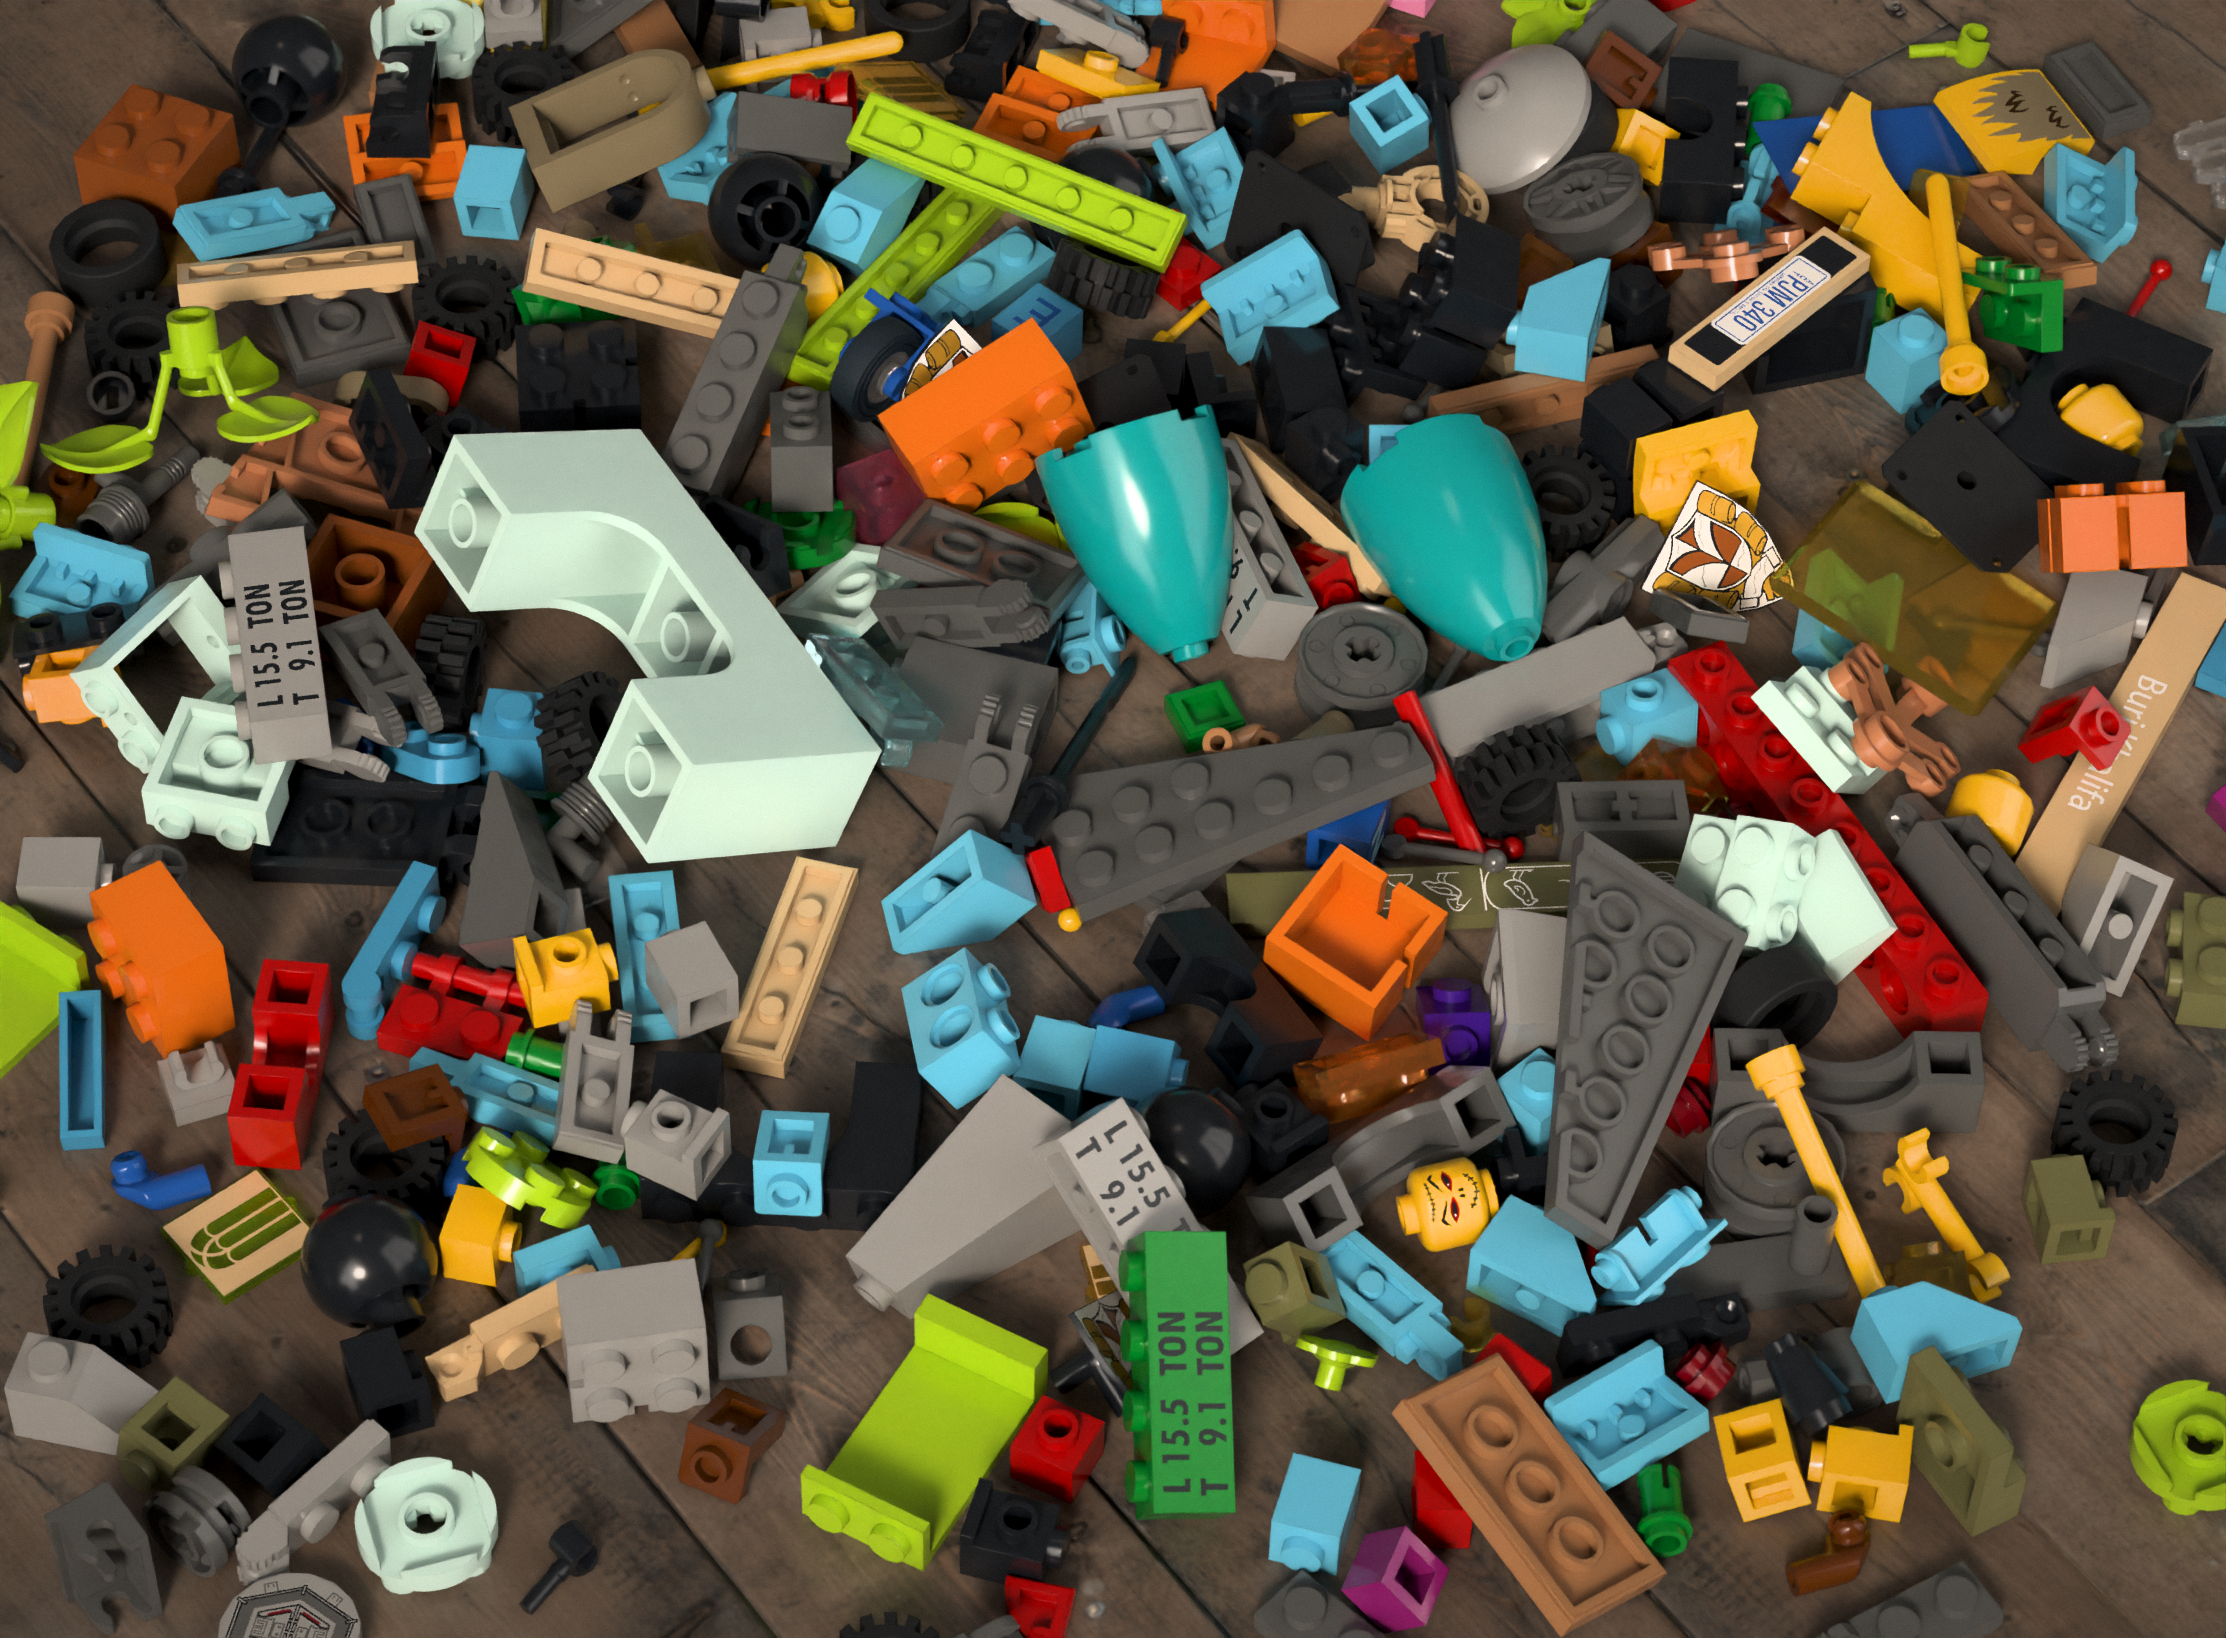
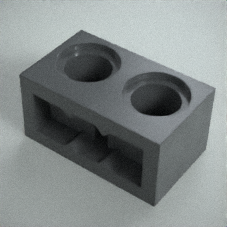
[769,386,833,512]

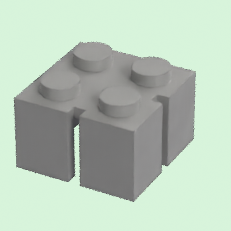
[556,1258,710,1423]

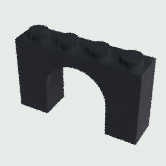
[1993,297,2214,496]
[639,1050,923,1233]

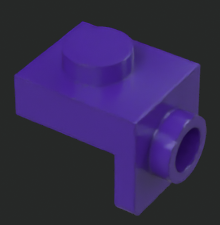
[1416,977,1490,1075]

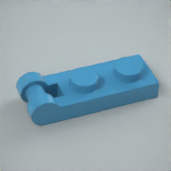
[341,861,446,1041]

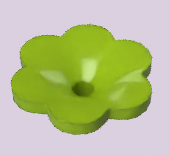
[1296,1334,1378,1391]

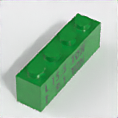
[1118,1231,1236,1520]

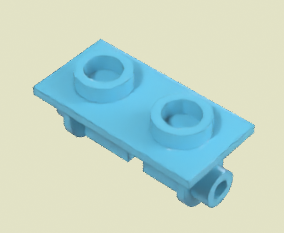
[1713,143,1789,245]
[1060,581,1126,677]
[1591,1186,1728,1307]

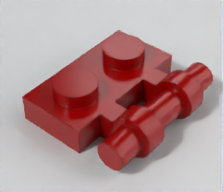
[376,951,527,1063]

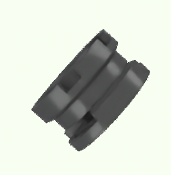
[142,1465,253,1578]

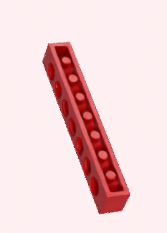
[1667,640,1989,1040]

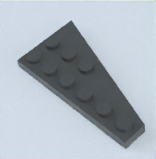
[1020,723,1436,923]
[1544,830,1749,1251]

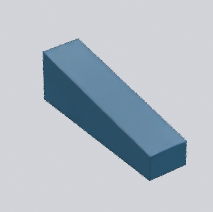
[59,990,107,1151]

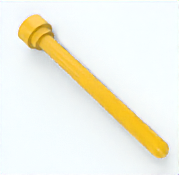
[638,31,903,115]
[1925,173,1989,396]
[1745,1044,1886,1299]

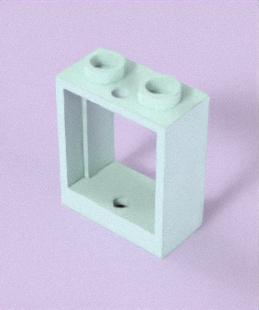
[69,575,247,774]

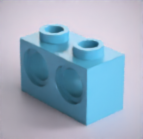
[901,947,1021,1110]

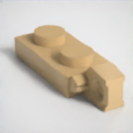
[425,1263,596,1402]

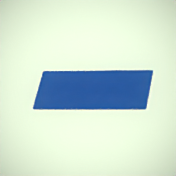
[1752,105,1981,202]

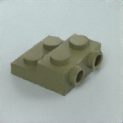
[2164,892,2226,1030]
[1892,1345,2027,1538]

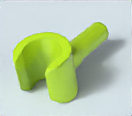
[1908,23,1990,69]

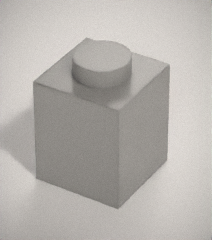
[16,837,118,928]
[645,921,739,1040]

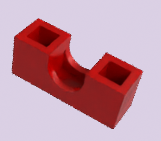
[227,959,336,1170]

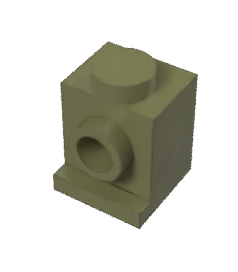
[2021,1154,2116,1265]
[1243,1241,1347,1345]
[116,1376,230,1493]

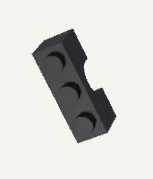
[1659,57,1748,225]
[1133,907,1325,1091]

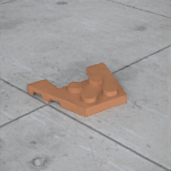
[205,392,424,538]

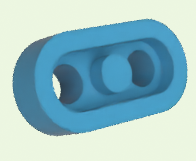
[380,721,481,784]

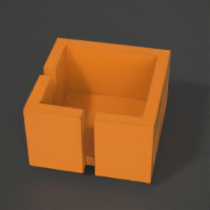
[2037,480,2188,573]
[1262,843,1448,1042]
[87,860,236,1059]

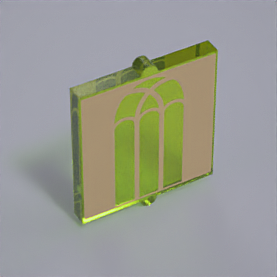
[160,1168,311,1306]

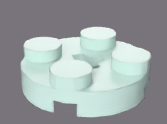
[370,0,486,79]
[355,1457,498,1594]

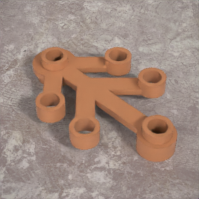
[1647,224,1805,283]
[1828,642,1961,802]

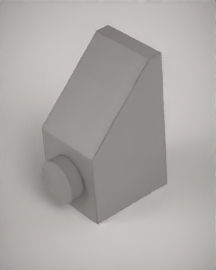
[2040,569,2154,689]
[2062,842,2174,997]
[4,1332,159,1455]

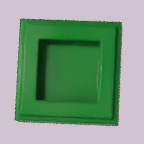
[1164,679,1246,754]

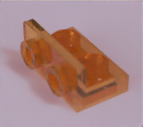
[1292,1030,1446,1125]

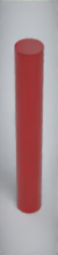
[1392,690,1488,865]

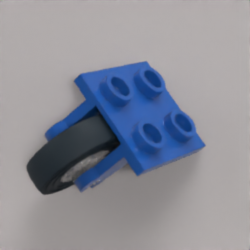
[830,287,943,423]

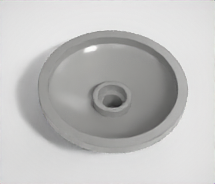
[1448,44,1592,195]

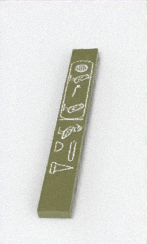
[1225,857,1682,937]

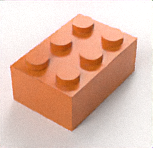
[877,317,1096,514]

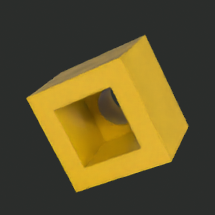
[439,1184,522,1287]

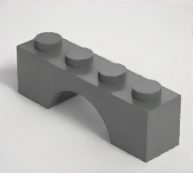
[1707,1028,1986,1133]
[1244,1065,1517,1253]

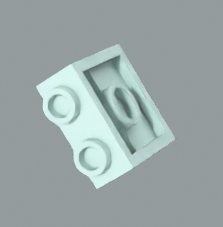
[1751,665,1888,794]
[141,696,296,851]
[1673,814,1817,957]

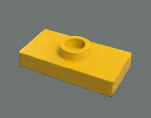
[1036,48,1160,99]

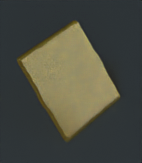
[1769,481,2059,716]

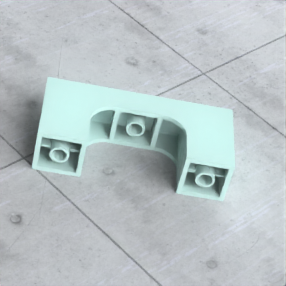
[414,429,882,863]

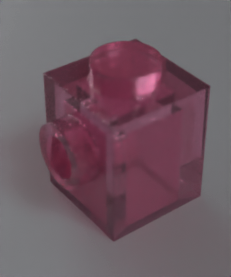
[836,448,925,547]

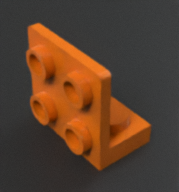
[1135,0,1277,111]

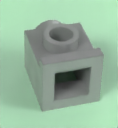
[739,6,822,92]
[621,1089,732,1201]

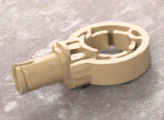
[1337,165,1489,252]

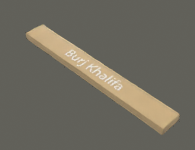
[2014,572,2226,921]

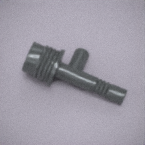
[76,445,201,545]
[545,769,615,882]

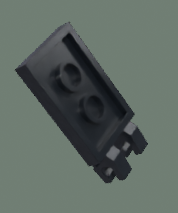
[249,768,487,888]

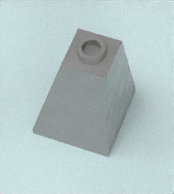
[1481,909,1735,1080]
[846,1074,1082,1319]

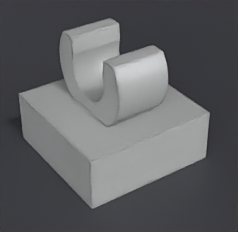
[484,0,544,48]
[157,1041,235,1127]

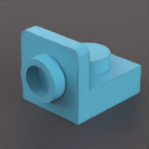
[753,1110,830,1216]
[513,1224,622,1297]

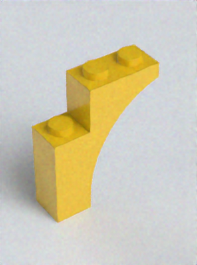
[1790,91,1984,331]

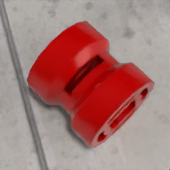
[790,70,858,127]

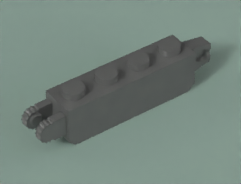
[661,243,809,507]
[1883,792,2120,1073]

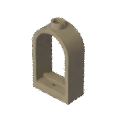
[509,49,717,213]

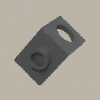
[711,1268,788,1381]

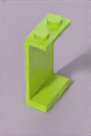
[0,901,92,1079]
[801,1293,1048,1572]

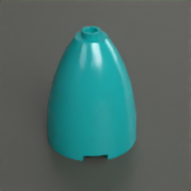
[1034,404,1234,664]
[1340,413,1548,662]

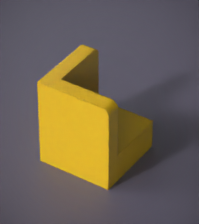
[1608,108,1681,186]

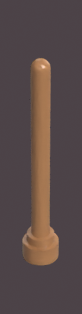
[13,291,76,487]

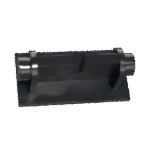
[12,602,147,677]

